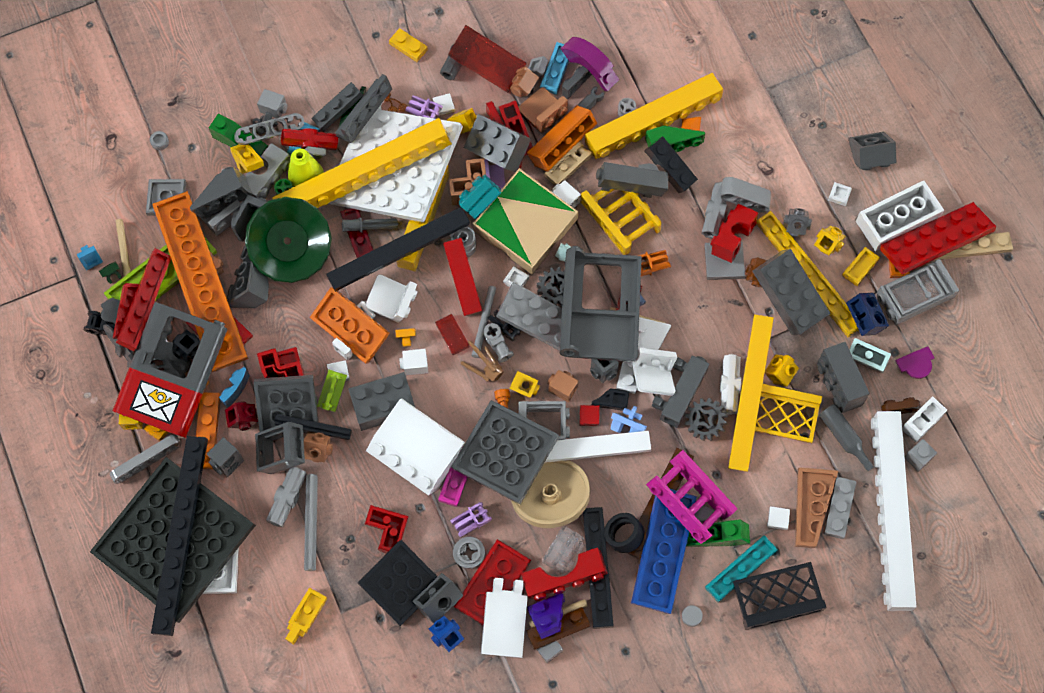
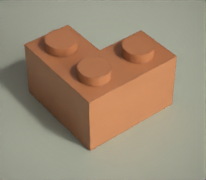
[449,158,486,205]

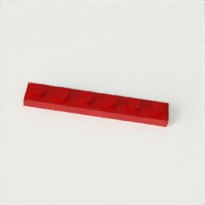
[116,248,171,352]

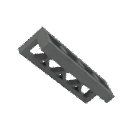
[335,74,393,143]

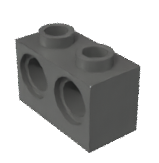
[207,437,244,477]

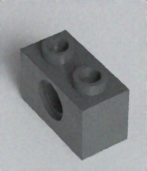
[413,573,464,624]

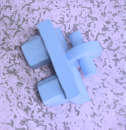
[611,406,647,433]

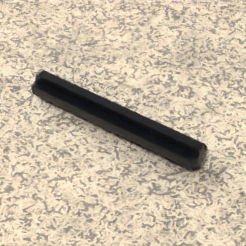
[274,414,352,440]

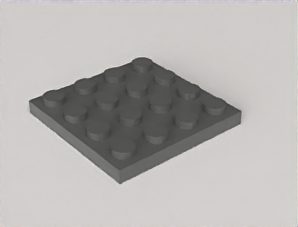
[451,400,559,505]

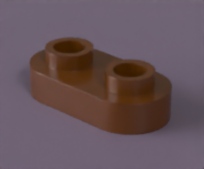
[881,397,921,414]

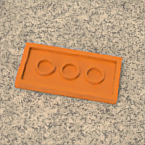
[310,287,390,364]

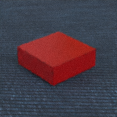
[580,405,599,426]

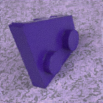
[527,592,565,639]

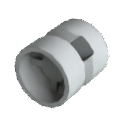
[451,226,476,257]

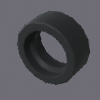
[604,513,645,553]

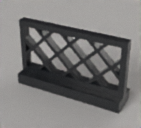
[733,562,827,630]

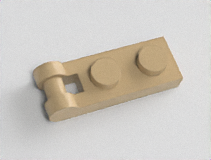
[544,142,593,186]

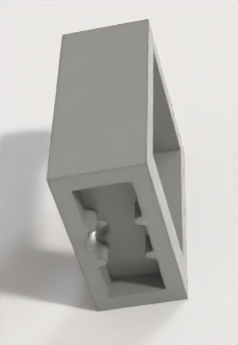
[519,401,570,440]

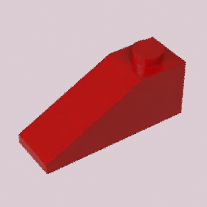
[498,100,533,156]

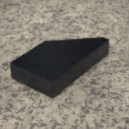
[591,388,630,411]

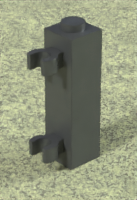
[596,162,668,198]
[652,355,709,428]

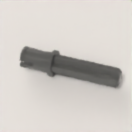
[342,217,398,232]

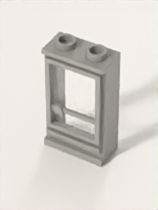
[877,259,959,325]

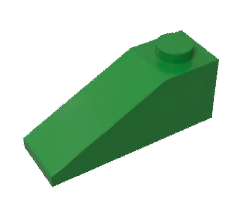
[208,113,268,156]

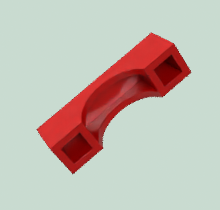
[521,547,608,601]

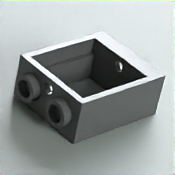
[255,422,305,474]

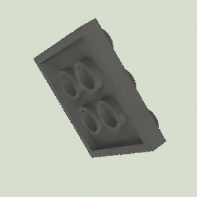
[253,375,319,433]

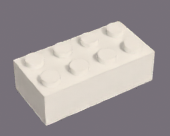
[856,180,944,252]

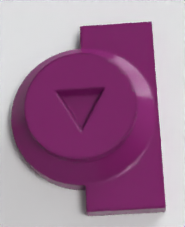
[895,346,935,379]

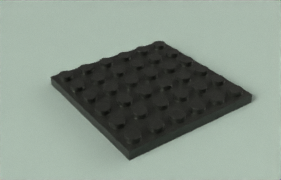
[90,457,256,623]

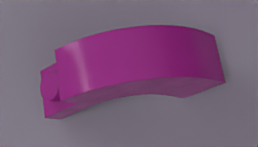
[560,37,620,91]

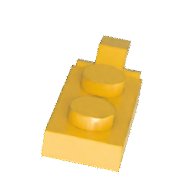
[285,588,328,645]

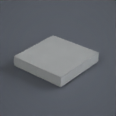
[146,179,187,216]
[704,242,745,280]

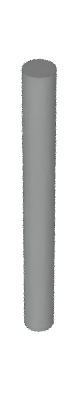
[471,286,496,358]

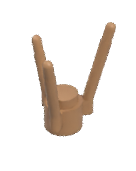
[461,341,504,382]

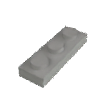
[824,477,856,539]

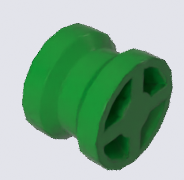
[274,179,293,195]

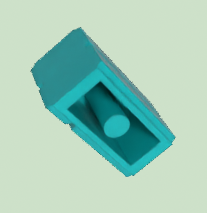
[459,174,502,219]

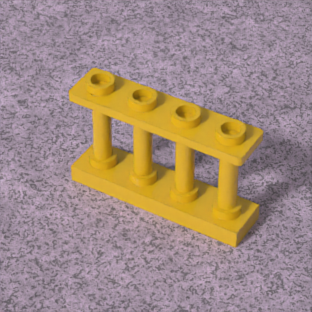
[580,189,661,255]

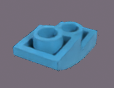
[219,367,250,408]

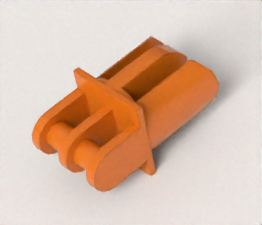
[638,250,671,276]

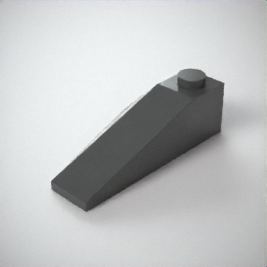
[227,245,269,308]

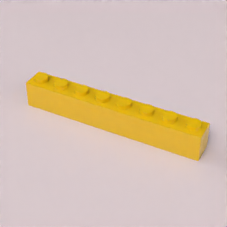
[585,72,723,160]

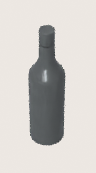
[819,404,874,471]

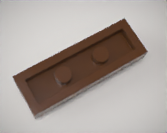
[526,607,591,650]

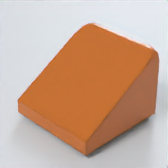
[681,117,701,131]

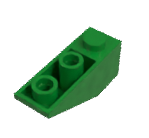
[645,126,705,152]
[686,519,750,547]

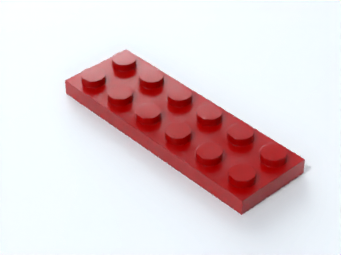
[880,202,996,275]

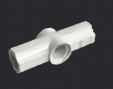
[720,354,741,415]

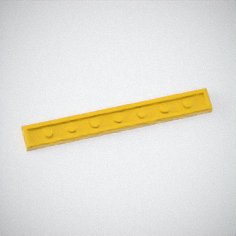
[757,211,859,338]
[728,314,774,472]

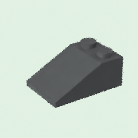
[190,167,253,219]

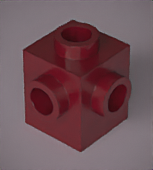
[225,401,258,431]

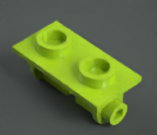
[317,370,347,412]

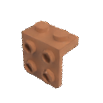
[518,87,568,133]

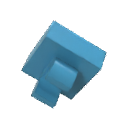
[77,245,103,271]

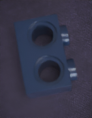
[846,293,889,336]

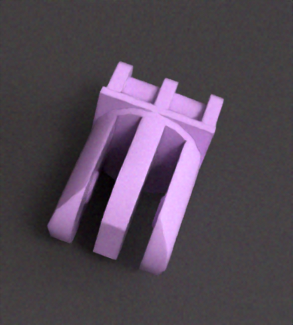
[405,95,443,119]
[450,502,492,537]

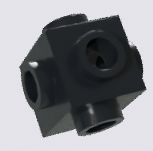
[172,329,200,363]

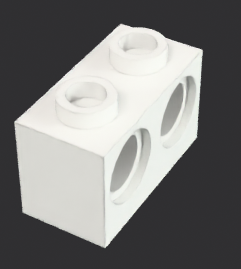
[902,397,947,443]

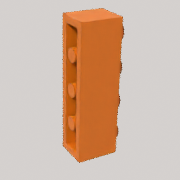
[527,105,598,172]

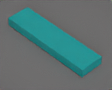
[705,535,778,603]

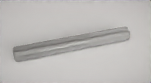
[304,474,318,571]

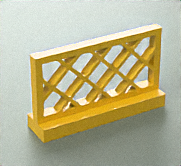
[735,384,822,443]

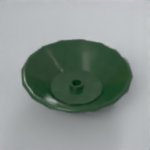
[245,197,332,283]

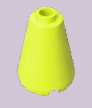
[288,149,324,187]

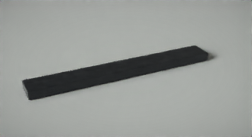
[326,207,470,292]

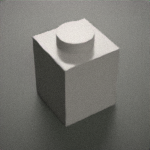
[257,89,288,118]
[904,439,937,472]

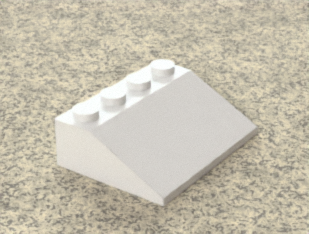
[366,398,465,495]

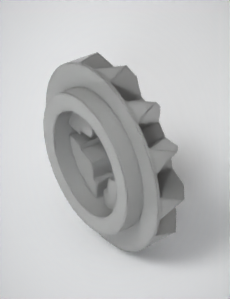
[453,537,485,569]

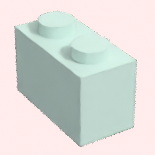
[849,338,891,373]

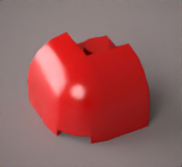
[257,347,305,378]

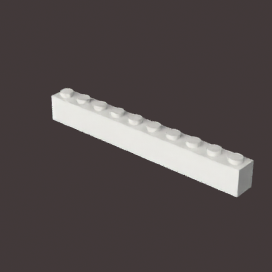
[871,411,916,611]

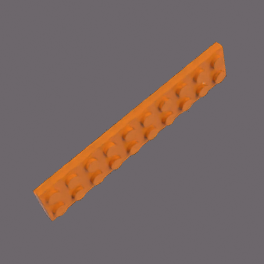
[152,191,248,372]

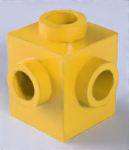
[814,226,846,256]
[765,354,799,387]

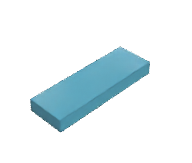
[540,42,569,95]

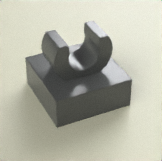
[256,112,278,135]

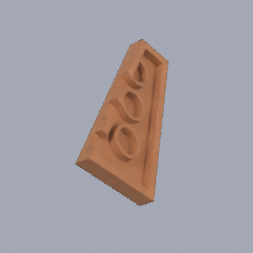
[795,468,838,548]

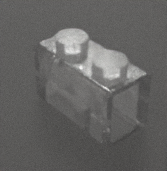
[542,526,585,575]

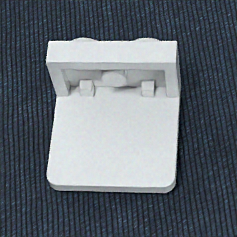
[365,275,418,323]
[632,348,677,396]

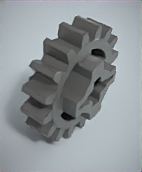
[537,267,565,307]
[685,398,728,441]

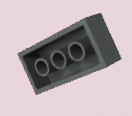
[752,249,831,335]

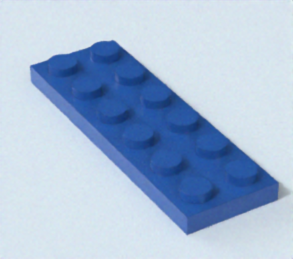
[631,489,697,614]

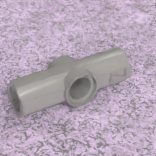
[701,182,727,239]
[266,467,307,528]

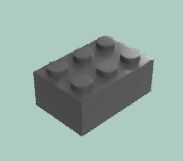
[463,114,531,172]
[817,342,870,413]
[349,372,415,431]

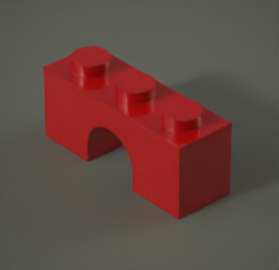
[710,204,758,263]

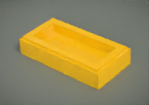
[842,247,880,286]

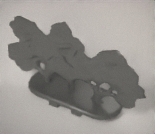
[101,298,192,378]

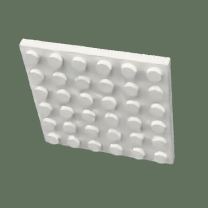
[328,109,463,222]

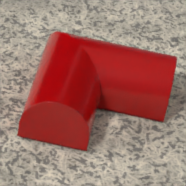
[364,505,409,554]

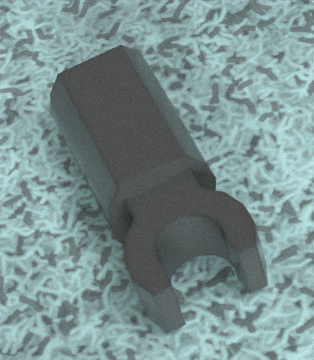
[578,86,604,110]

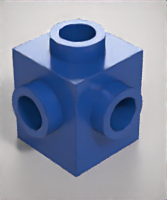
[429,616,464,652]

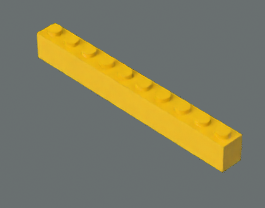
[272,118,452,208]

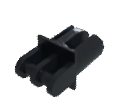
[488,305,522,341]

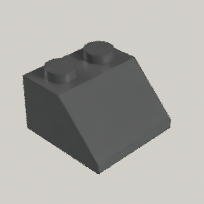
[848,131,897,170]

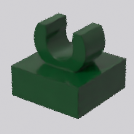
[99,261,121,284]

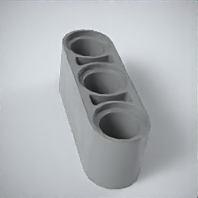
[721,177,771,212]

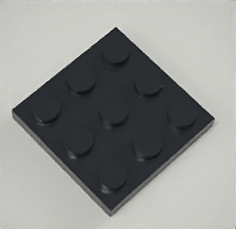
[357,539,438,626]

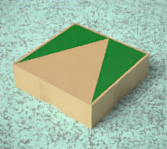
[473,168,578,275]

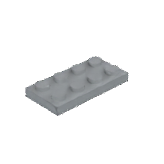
[496,282,562,351]

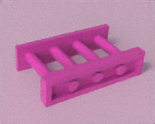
[646,450,737,544]

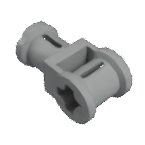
[484,323,514,363]

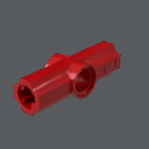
[281,128,338,150]

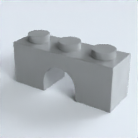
[245,143,290,199]

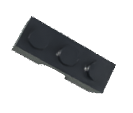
[644,136,698,193]

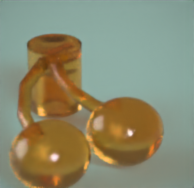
[384,93,407,112]

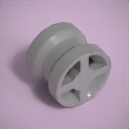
[618,98,636,117]

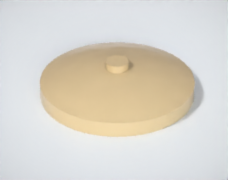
[511,460,590,528]

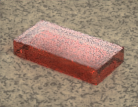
[435,314,470,355]

